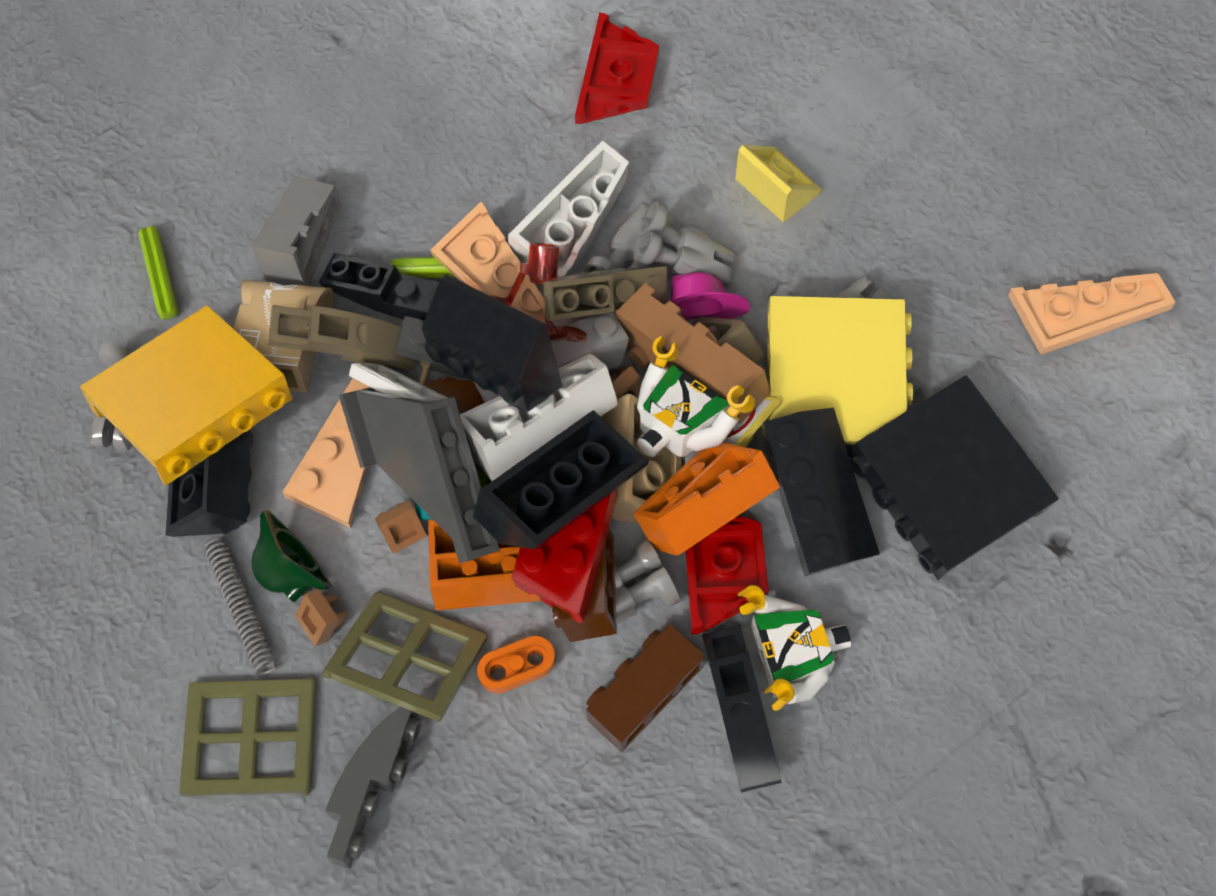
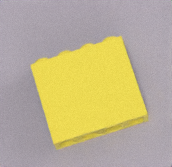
[767,296,913,445]

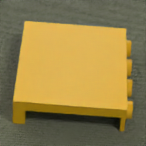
[80,305,292,486]

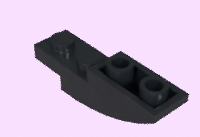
[319,253,439,321]
[702,625,782,793]

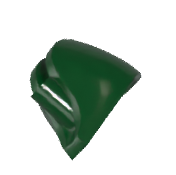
[251,510,332,602]

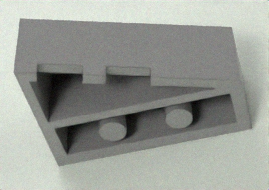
[252,177,341,286]

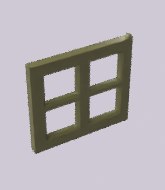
[322,591,488,722]
[179,676,317,796]

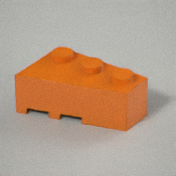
[633,443,780,556]
[428,519,541,611]

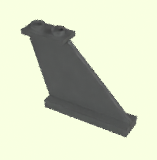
[339,387,500,563]

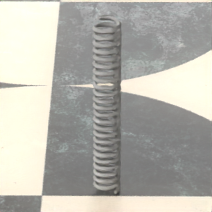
[203,536,278,675]

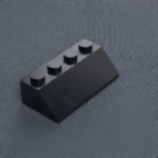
[422,275,563,412]
[760,407,880,577]
[473,410,649,550]
[165,429,253,537]

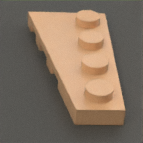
[430,201,549,324]
[1008,273,1176,355]
[282,378,381,528]

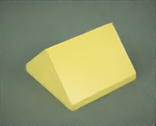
[735,145,822,222]

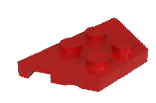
[575,12,659,124]
[511,489,618,623]
[685,517,769,635]

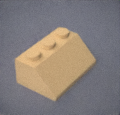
[601,394,682,523]

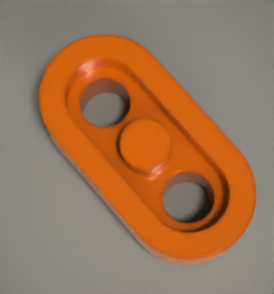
[477,636,556,694]

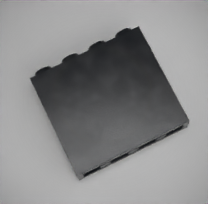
[849,375,1059,580]

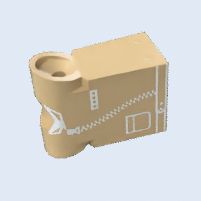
[233,280,334,393]

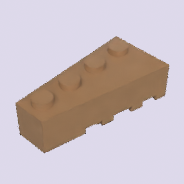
[616,283,770,424]

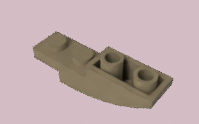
[544,265,668,321]
[268,305,415,370]

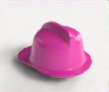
[670,272,751,320]

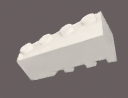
[508,141,629,283]
[460,353,618,481]

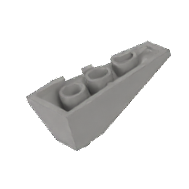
[473,312,629,403]

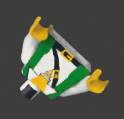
[637,336,755,457]
[738,585,851,711]

